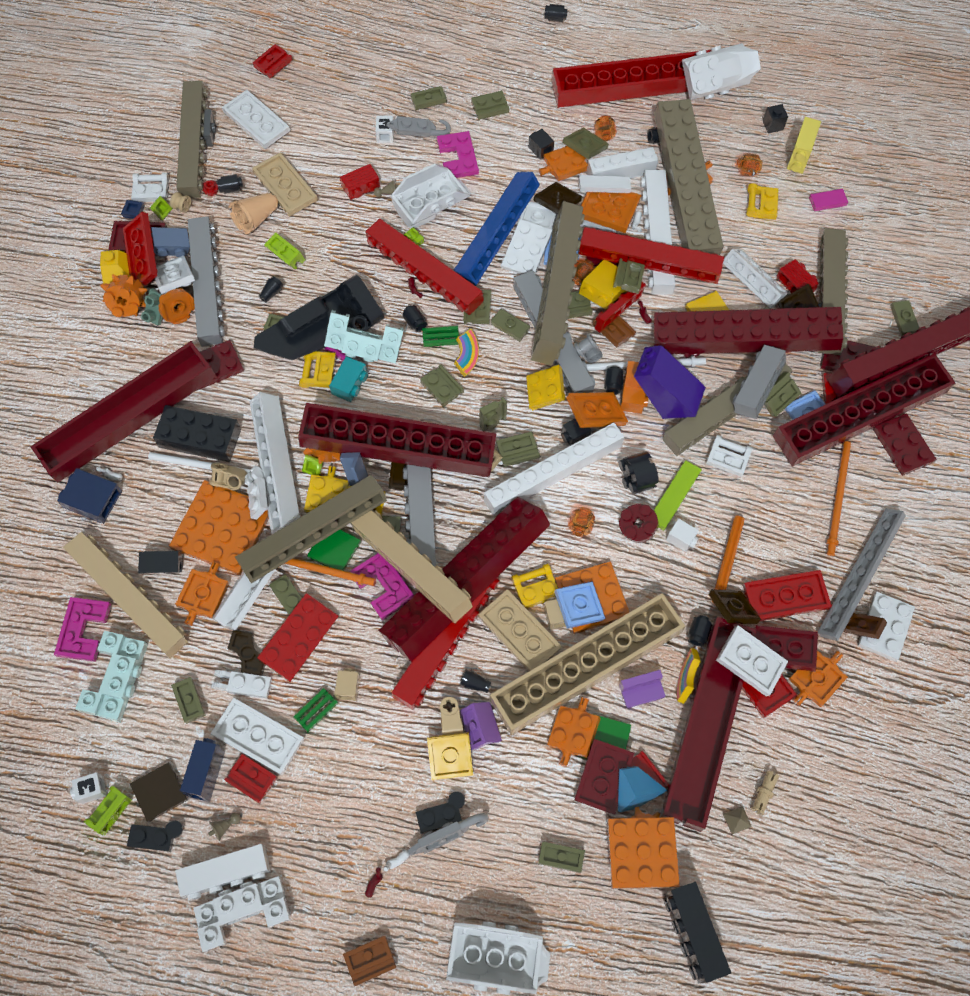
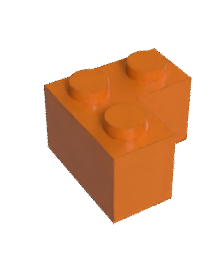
[621,361,648,414]

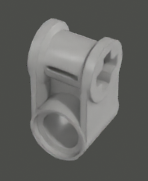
[574,334,603,363]

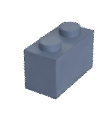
[151,227,190,257]

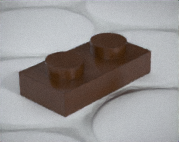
[843,613,887,639]

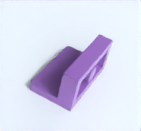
[619,670,665,708]
[459,702,502,750]

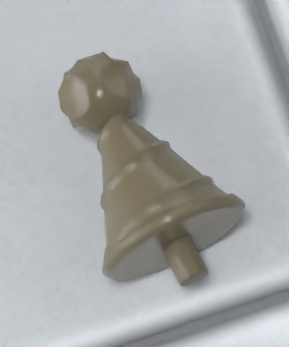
[374,179,400,197]
[208,813,241,841]

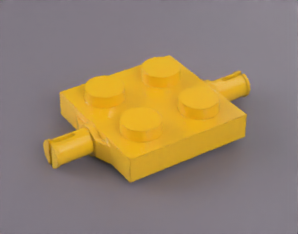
[304,466,349,513]

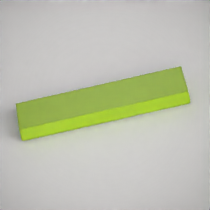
[654,460,702,531]

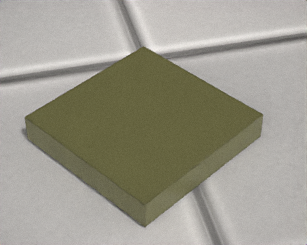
[562,127,609,159]

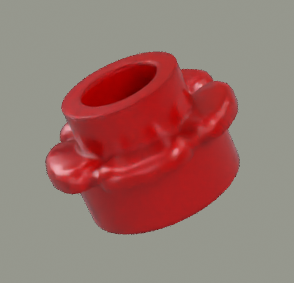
[202,180,218,196]

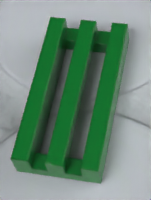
[422,326,459,347]
[293,688,338,732]

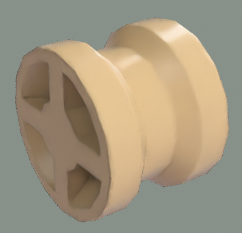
[170,192,191,213]

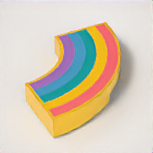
[454,329,479,377]
[677,648,701,704]

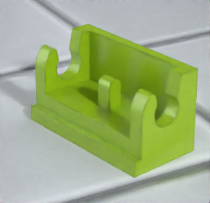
[264,232,305,269]
[84,786,132,836]

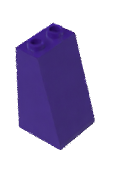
[634,346,706,419]

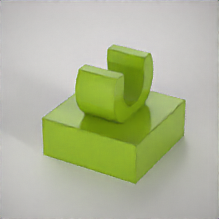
[403,227,424,246]

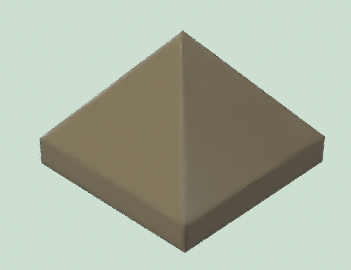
[723,806,752,834]

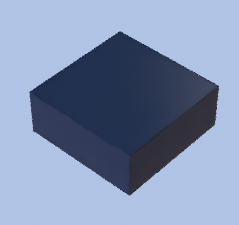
[121,200,145,219]

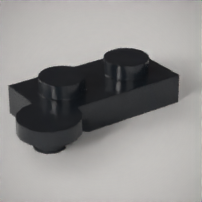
[416,792,465,834]
[127,820,183,852]

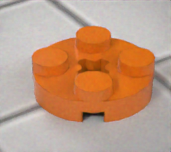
[159,288,195,324]

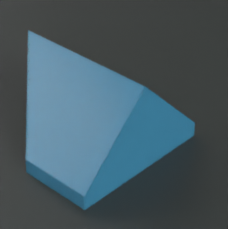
[618,766,668,812]

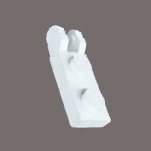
[245,466,268,520]
[211,670,272,699]

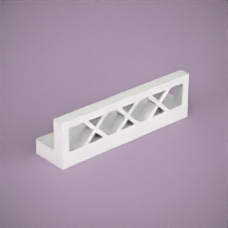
[723,248,789,309]
[212,569,275,630]

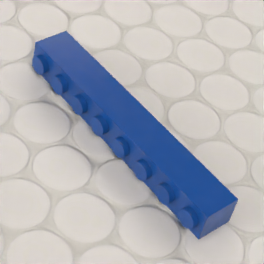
[454,172,540,286]

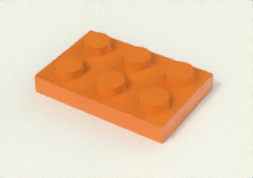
[566,392,628,428]

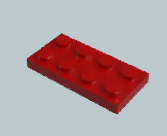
[123,212,158,287]
[743,570,832,621]
[257,593,339,682]

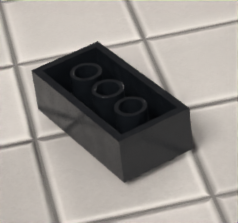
[153,405,241,462]
[663,881,732,984]

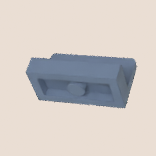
[340,452,368,486]

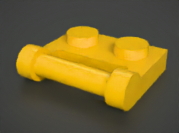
[746,183,779,220]
[299,351,336,388]
[511,563,558,609]

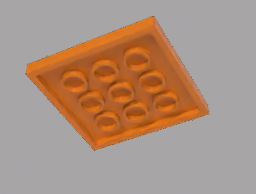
[169,480,269,575]

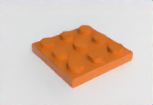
[581,192,641,233]
[555,561,629,634]
[607,817,680,889]

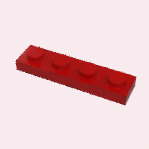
[594,282,646,333]

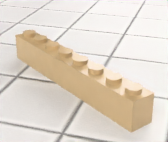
[351,510,473,624]
[63,532,188,659]

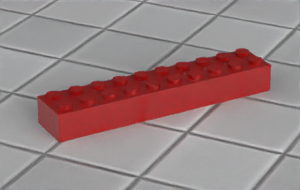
[552,50,711,108]

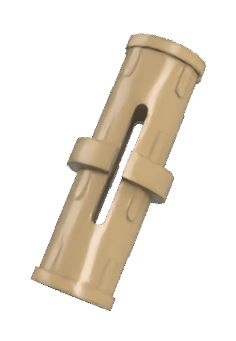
[751,770,779,815]

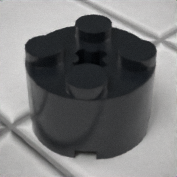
[618,451,659,494]

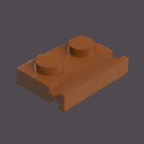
[592,316,636,348]
[343,936,397,987]

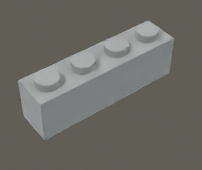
[733,345,786,419]

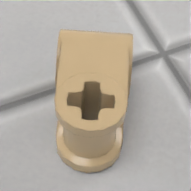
[209,463,247,490]
[440,697,464,735]

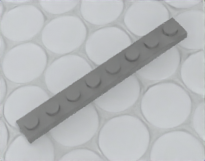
[818,508,906,641]

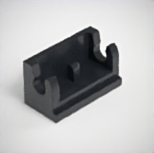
[138,551,183,574]

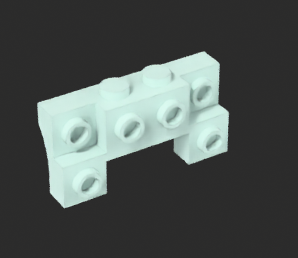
[324,310,404,364]
[75,631,148,723]

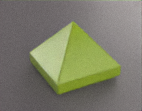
[150,196,173,221]
[302,455,323,476]

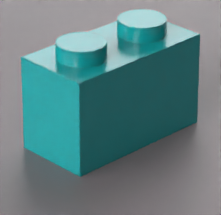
[329,356,368,402]

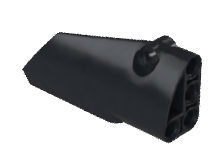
[253,275,384,360]

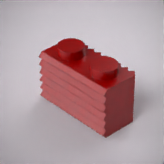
[340,163,380,200]
[776,259,819,293]

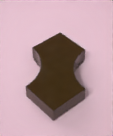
[227,630,265,676]

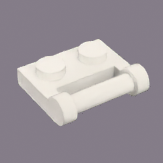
[131,173,169,202]
[706,435,753,477]

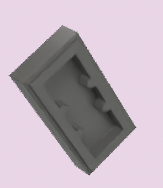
[203,109,217,147]

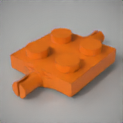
[539,146,588,181]
[175,562,230,626]
[788,651,848,708]
[547,697,601,767]

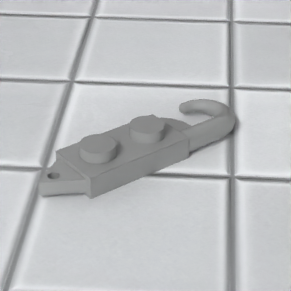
[386,116,451,137]
[407,813,489,856]

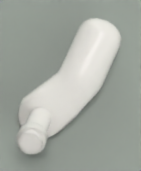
[631,211,642,232]
[96,467,123,481]
[384,850,409,872]

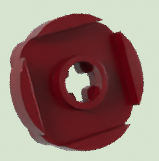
[619,504,659,543]

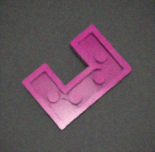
[437,131,479,178]
[349,553,414,620]
[54,597,112,662]

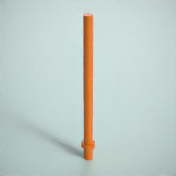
[826,441,851,556]
[284,558,376,586]

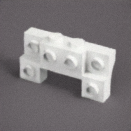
[193,876,291,953]

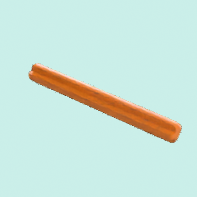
[712,515,745,603]

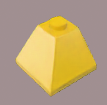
[100,250,130,284]

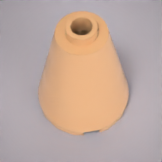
[229,193,278,234]

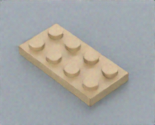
[252,152,318,217]
[478,589,562,671]

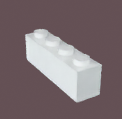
[587,147,658,178]
[175,844,271,901]

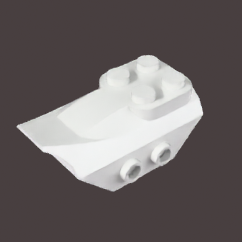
[682,43,761,100]
[391,163,471,228]
[446,921,551,995]

